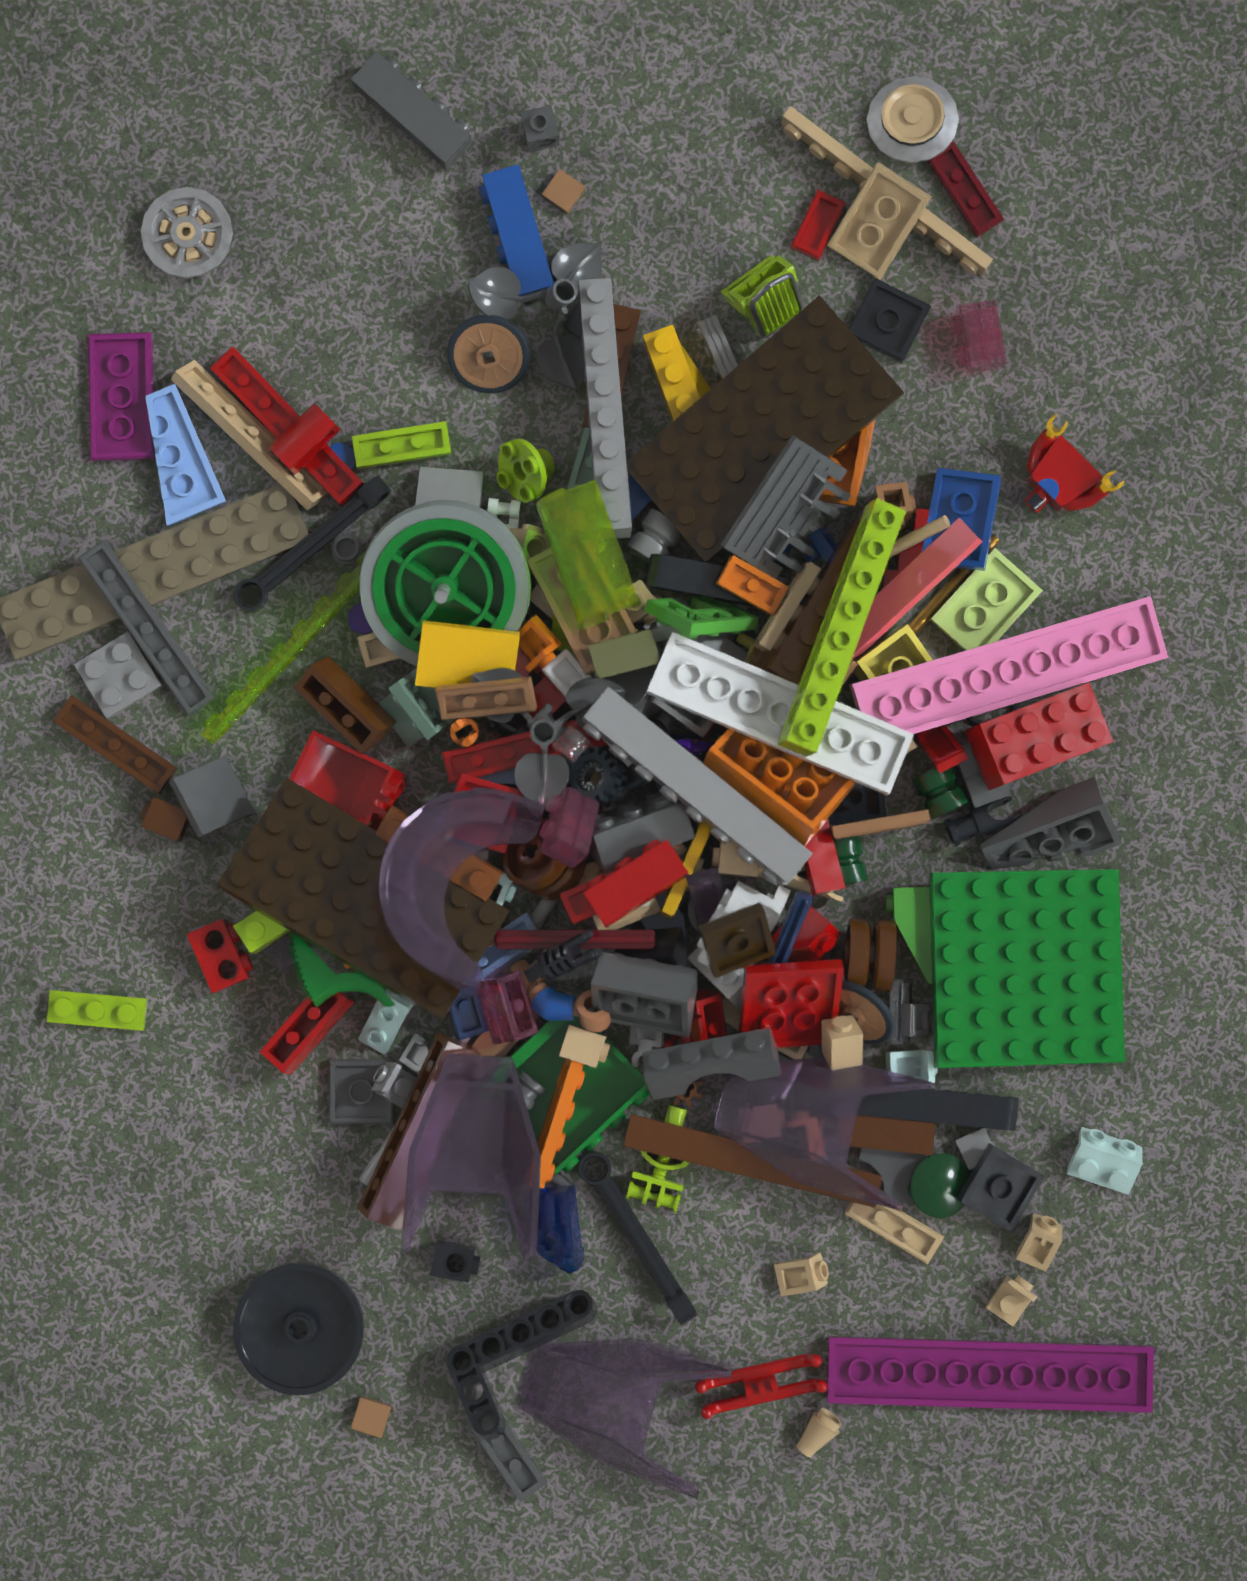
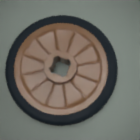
[447,315,530,393]
[838,981,894,1044]

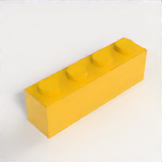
[643,325,711,422]

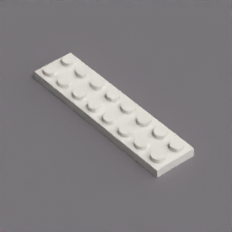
[646,632,914,796]

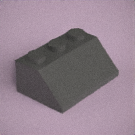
[591,952,697,1037]

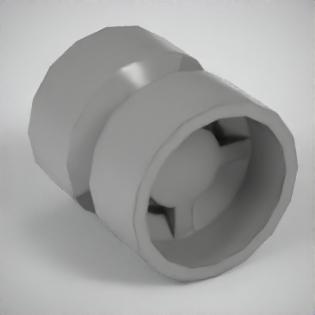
[626,509,683,564]

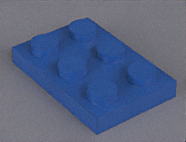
[922,468,1001,571]

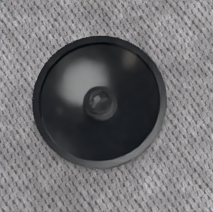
[233,1262,364,1395]

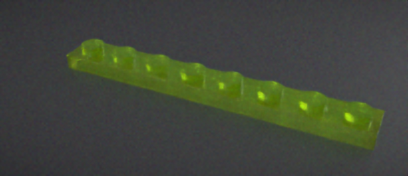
[201,550,367,745]

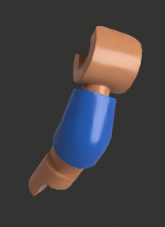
[510,960,611,1032]

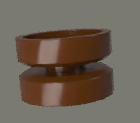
[503,819,587,901]
[843,918,897,991]

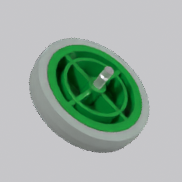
[360,500,531,666]

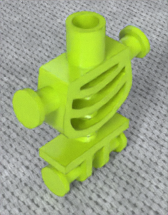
[625,1105,690,1213]

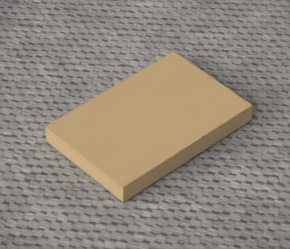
[827,162,932,280]

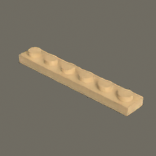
[171,360,329,511]

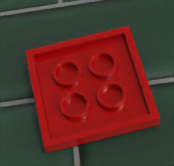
[738,959,844,1048]

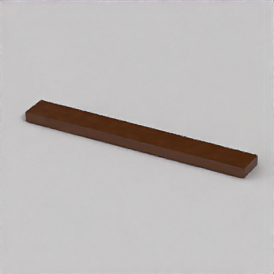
[623,1114,883,1208]

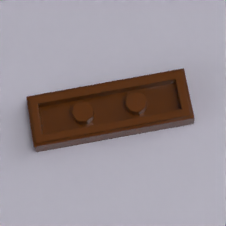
[835,1112,936,1155]

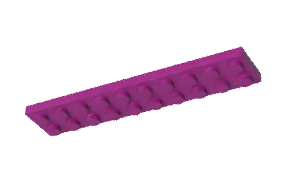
[827,1336,1154,1413]

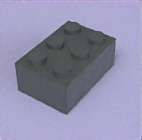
[578,788,695,871]

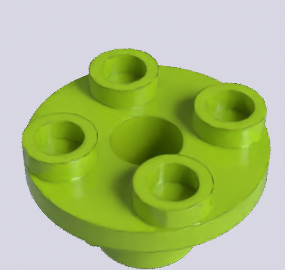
[496,439,555,503]

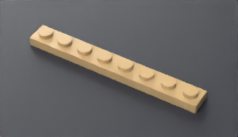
[781,106,993,276]

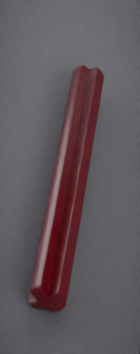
[495,930,656,949]

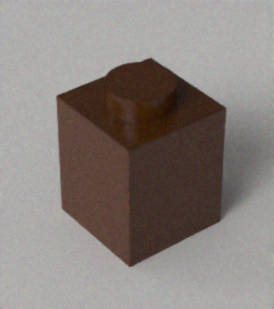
[140,797,190,842]

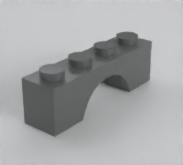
[642,1028,781,1100]

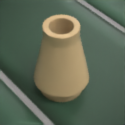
[796,1408,842,1458]

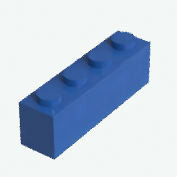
[479,164,554,296]

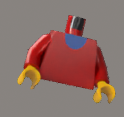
[1023,414,1124,514]

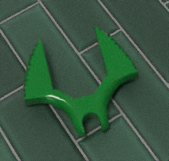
[288,931,395,1007]

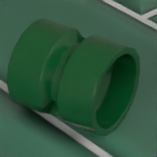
[911,768,968,820]
[833,836,868,884]

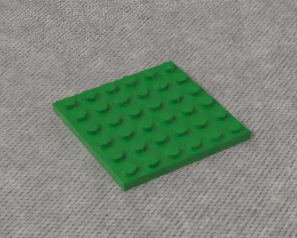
[929,869,1125,1068]

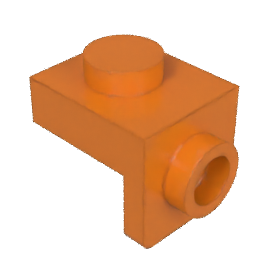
[518,615,562,672]

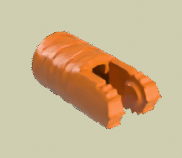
[450,717,479,747]

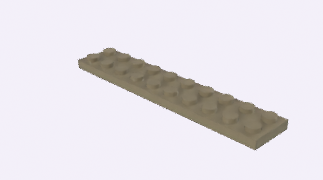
[0,484,309,661]

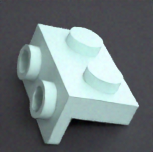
[1067,1127,1142,1195]

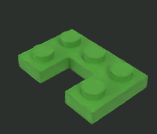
[645,596,759,638]

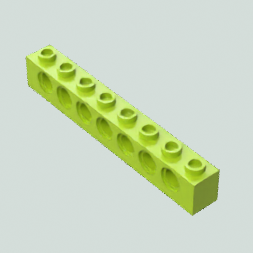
[777,498,906,757]

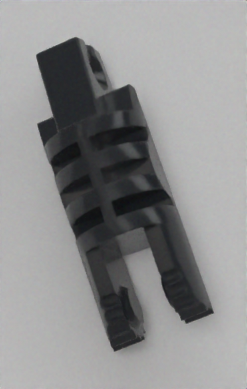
[524,929,603,983]

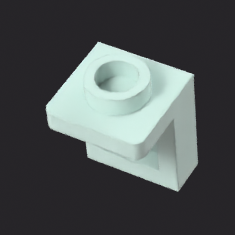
[885,1049,938,1085]

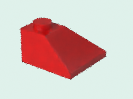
[772,906,841,963]

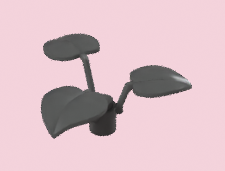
[468,243,602,389]
[471,668,625,811]

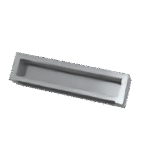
[695,315,738,380]

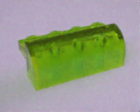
[536,480,640,630]

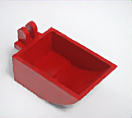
[289,730,406,831]

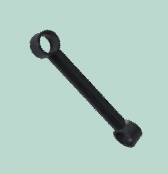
[234,476,392,612]
[579,1152,698,1326]

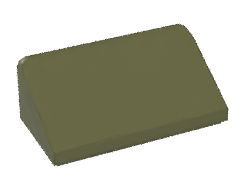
[588,629,660,679]

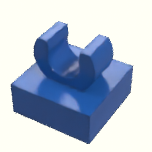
[802,528,837,563]

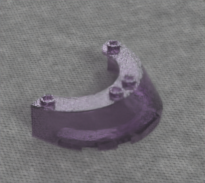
[379,788,545,998]

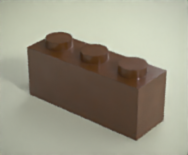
[293,656,397,754]

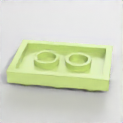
[930,548,1043,651]

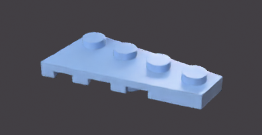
[145,384,226,527]

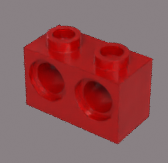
[187,919,253,994]

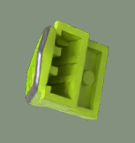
[720,255,804,338]

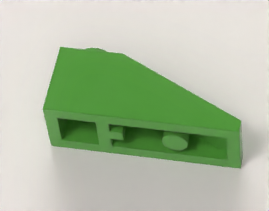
[885,887,932,984]

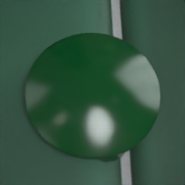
[908,1153,970,1218]

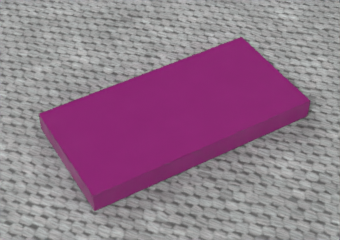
[88,332,155,461]

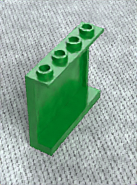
[477,1016,650,1174]

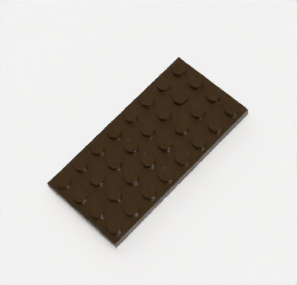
[626,295,904,563]
[217,778,510,1021]

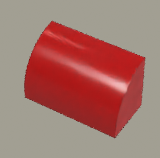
[269,403,341,475]

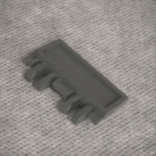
[721,435,851,579]

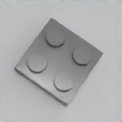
[74,631,162,719]

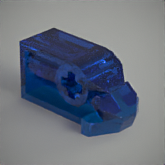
[526,1185,585,1274]

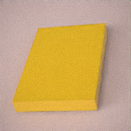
[415,620,520,688]

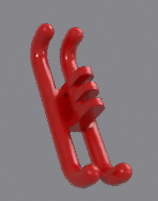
[695,1353,828,1419]

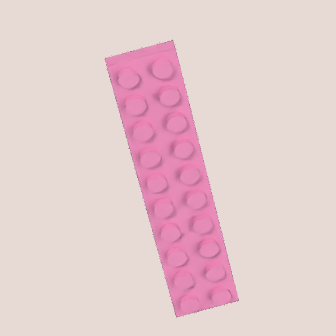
[850,596,1168,734]

